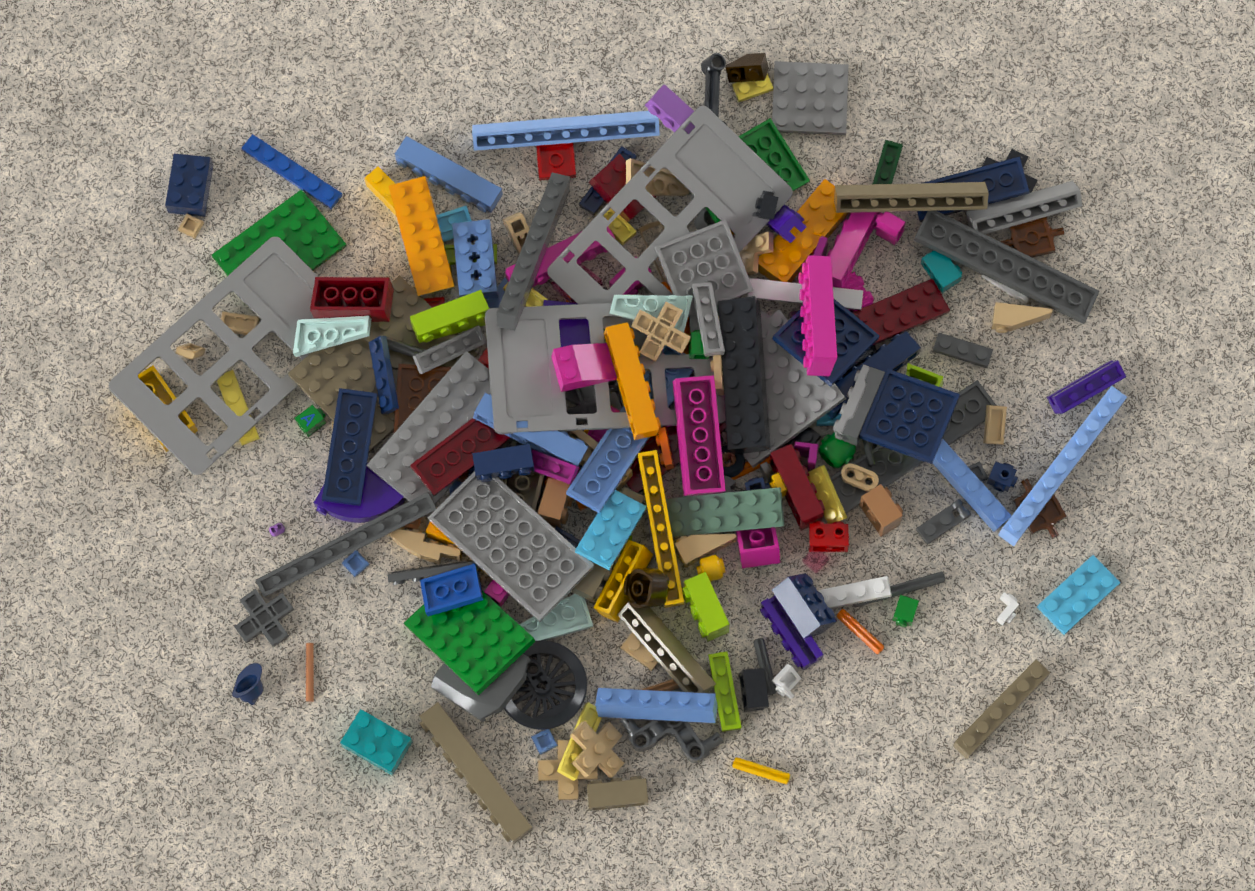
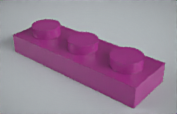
[532,450,579,485]

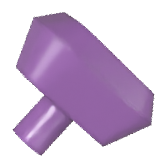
[269,523,285,537]

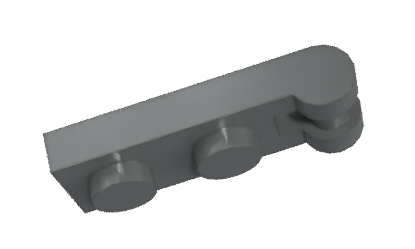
[916,499,971,545]

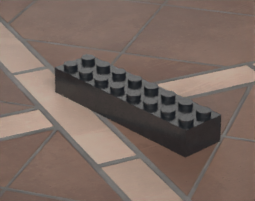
[718,296,771,455]

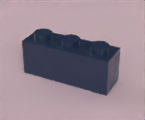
[472,444,535,482]

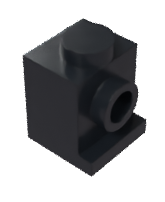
[753,191,779,220]

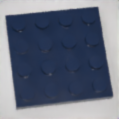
[772,299,880,387]
[859,368,960,464]

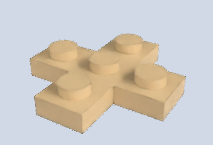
[739,231,773,276]
[631,302,691,362]
[570,721,624,778]
[538,740,598,800]

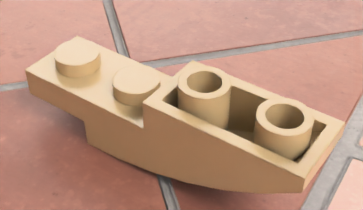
[388,527,462,564]

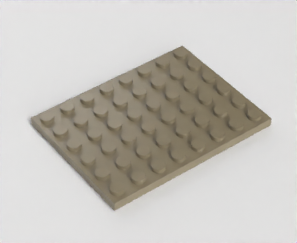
[288,275,478,453]

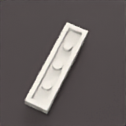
[818,576,892,609]

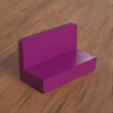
[794,442,818,472]

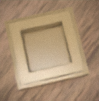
[178,214,204,239]

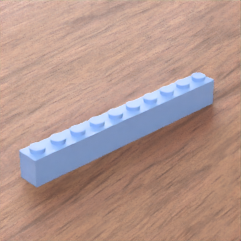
[472,111,660,151]
[998,386,1127,547]

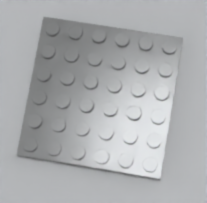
[690,309,846,468]

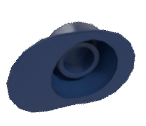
[232,663,264,705]

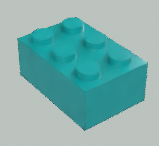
[340,709,413,776]

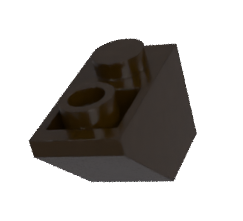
[725,53,769,83]

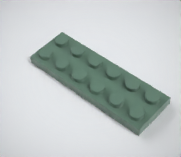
[666,487,785,537]

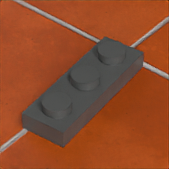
[933,333,993,368]

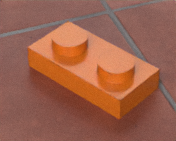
[655,427,674,470]

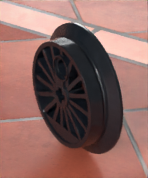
[504,640,587,730]

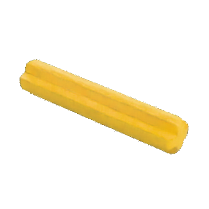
[732,757,790,784]

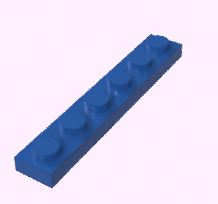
[241,134,342,210]

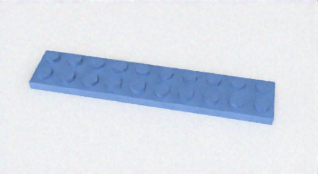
[566,345,694,513]

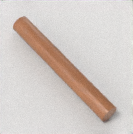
[306,643,314,702]

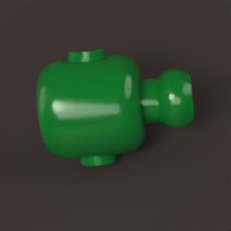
[818,432,856,468]

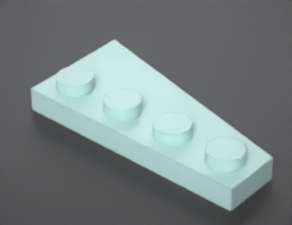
[609,295,693,333]
[293,316,372,357]
[519,594,593,641]

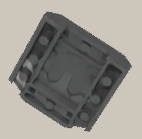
[431,654,531,722]

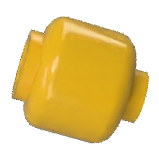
[696,555,726,582]

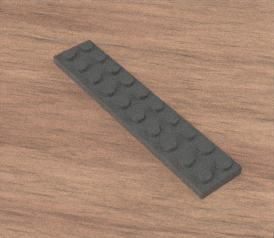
[914,211,1100,324]
[830,380,997,514]

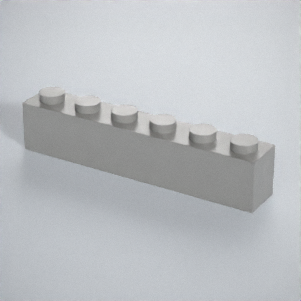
[966,181,1082,234]

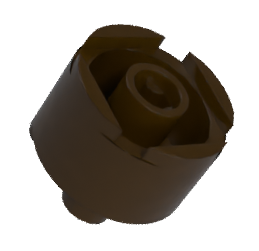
[624,568,669,608]

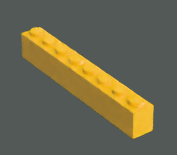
[638,450,684,608]

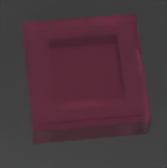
[802,552,829,574]

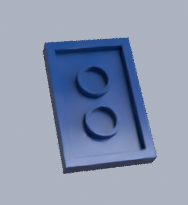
[420,564,483,616]

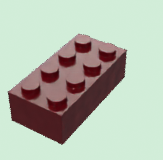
[310,277,394,322]
[769,444,825,531]

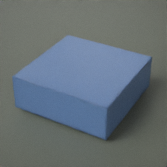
[342,550,369,577]
[531,729,558,755]

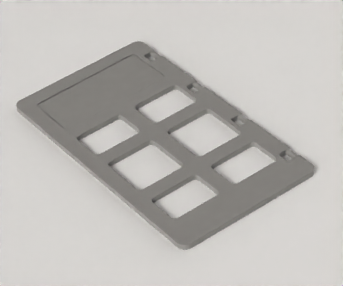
[547,106,793,356]
[109,237,318,475]
[485,303,726,434]

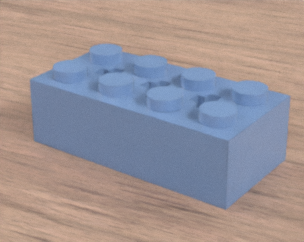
[452,219,498,299]

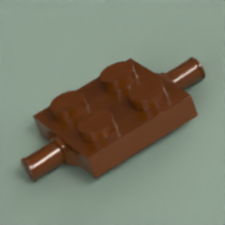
[1000,217,1064,258]
[1013,478,1067,539]

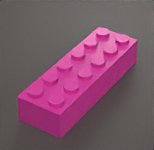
[798,255,837,376]
[672,375,726,496]

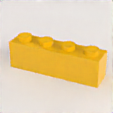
[364,166,397,217]
[593,540,653,622]

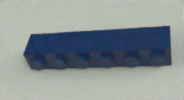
[827,331,921,420]

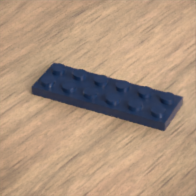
[917,157,1029,222]
[322,388,378,506]

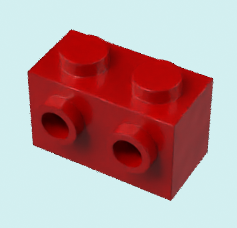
[809,521,849,552]

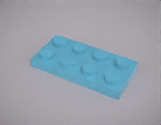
[575,490,647,570]
[1037,555,1121,635]

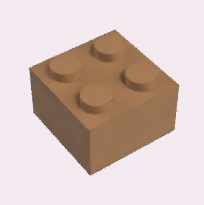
[537,478,574,528]
[859,484,903,537]

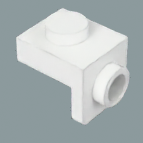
[997,592,1019,626]
[772,664,802,699]

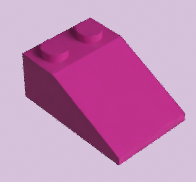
[551,343,617,392]
[735,527,780,569]

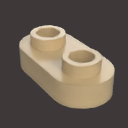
[841,463,879,491]

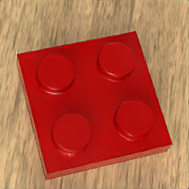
[536,143,576,181]

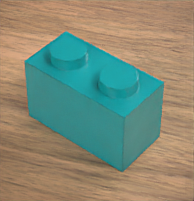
[920,250,962,293]

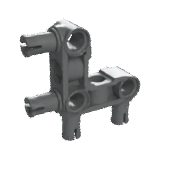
[619,718,724,763]

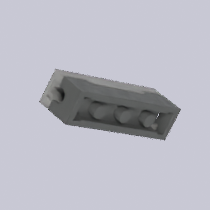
[833,364,885,446]

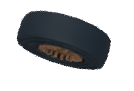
[721,445,745,478]

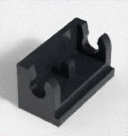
[739,668,769,712]

